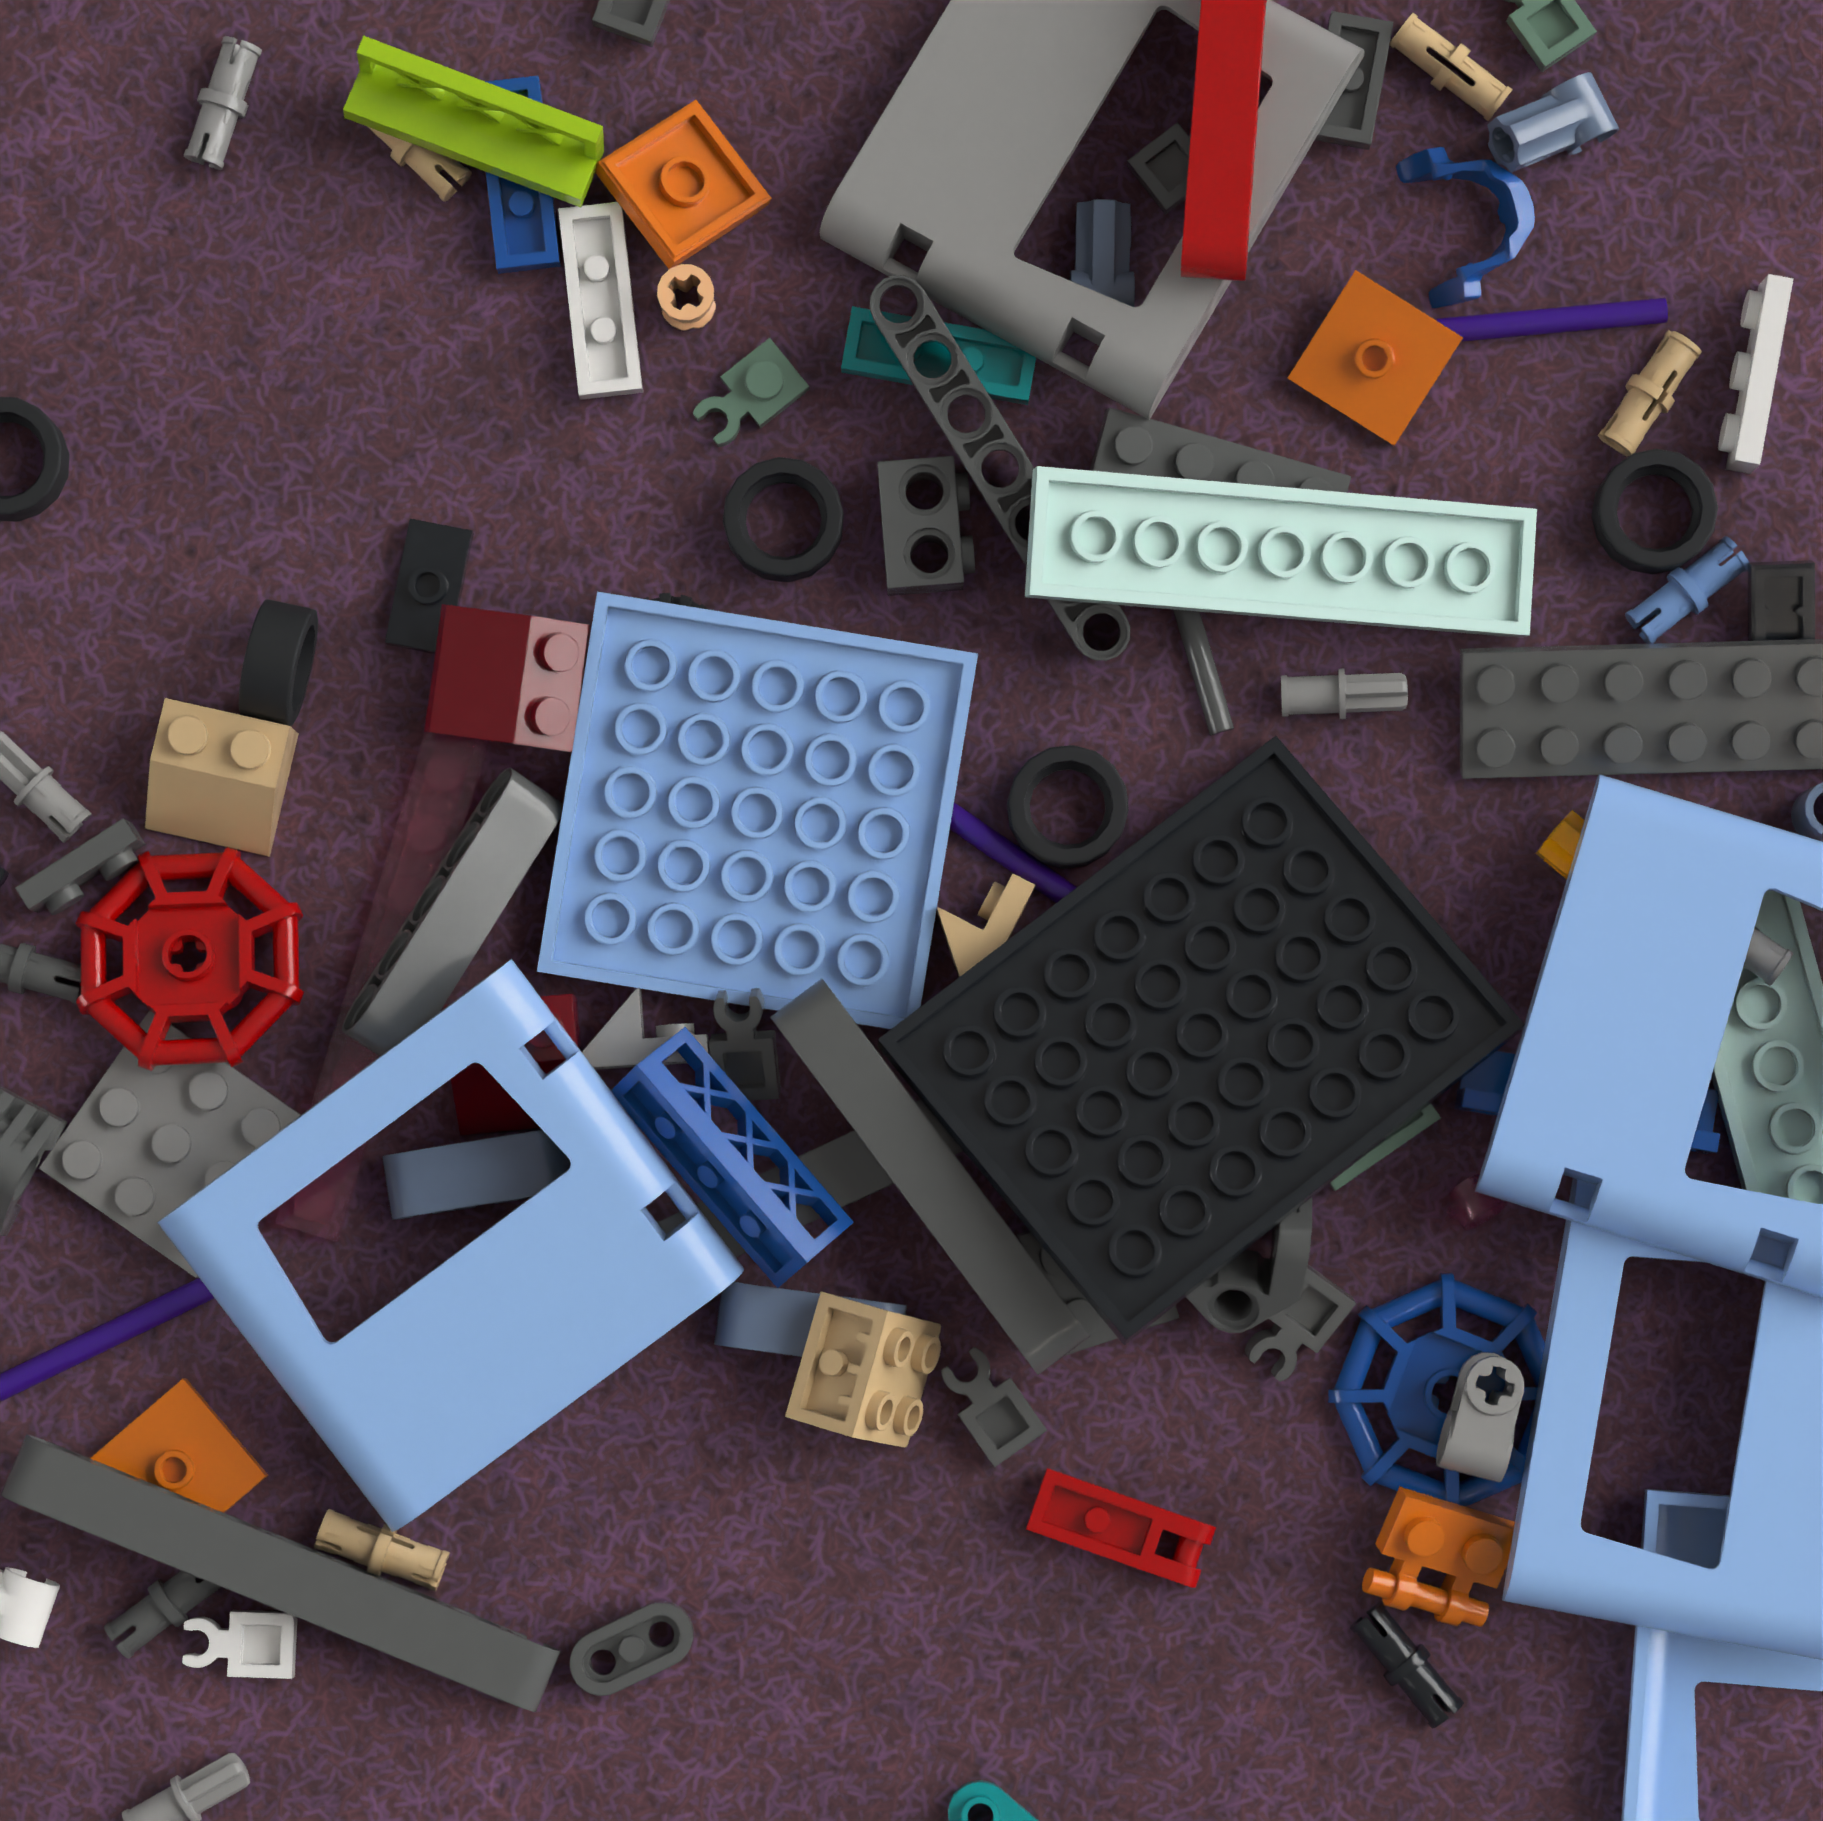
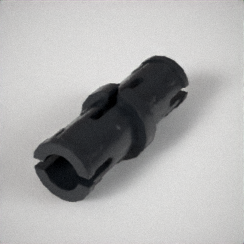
[1350,1601,1464,1729]

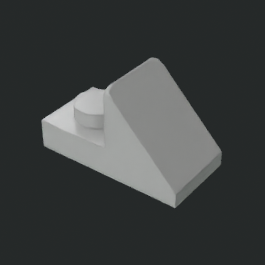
[582,988,710,1070]

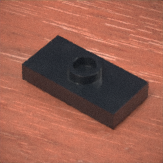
[385,519,474,654]
[1747,560,1815,641]

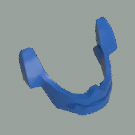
[1395,147,1535,308]

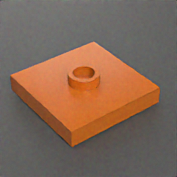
[596,100,772,269]
[1287,270,1463,446]
[91,1378,268,1513]

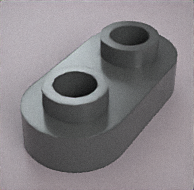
[570,1601,694,1696]

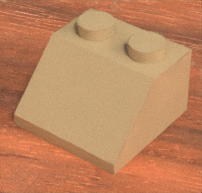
[145,698,299,857]

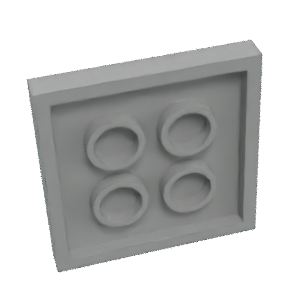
[39,1010,301,1278]

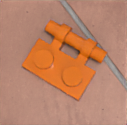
[1362,1486,1515,1627]

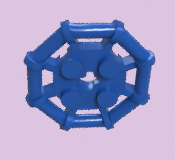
[1328,1273,1545,1507]

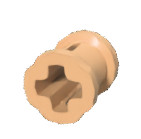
[657,264,716,331]

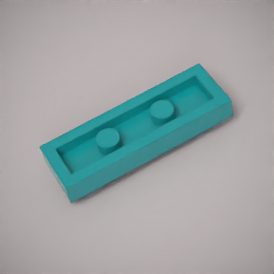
[841,306,1036,405]

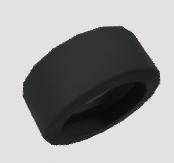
[0,397,70,522]
[1591,449,1718,574]
[723,457,844,582]
[239,599,318,726]
[1007,745,1129,869]

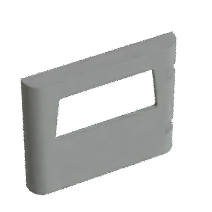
[820,0,1365,420]

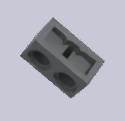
[877,456,975,596]

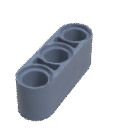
[382,1130,571,1220]
[714,1282,907,1357]

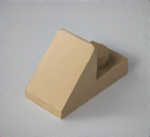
[937,874,1035,978]

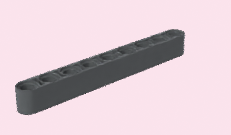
[1,1434,561,1712]

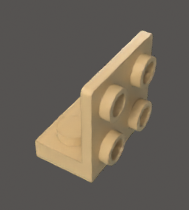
[785,1292,941,1448]

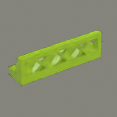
[343,36,604,208]

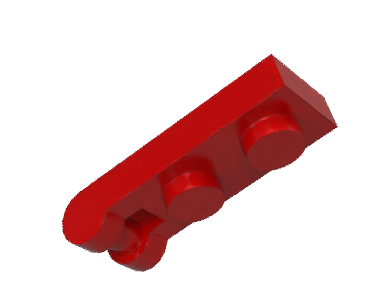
[1026,1468,1217,1588]

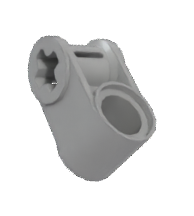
[1436,1352,1524,1482]

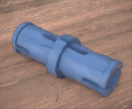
[1625,536,1749,644]

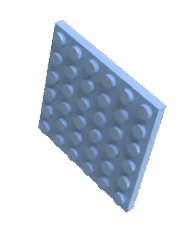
[537,591,978,1029]

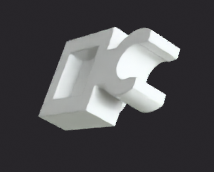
[182,1610,297,1679]

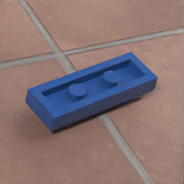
[485,76,561,274]

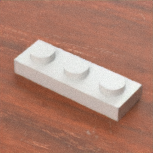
[558,202,643,400]
[1718,274,1794,474]

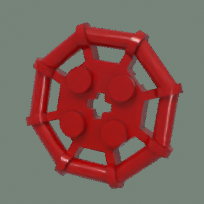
[76,847,304,1071]

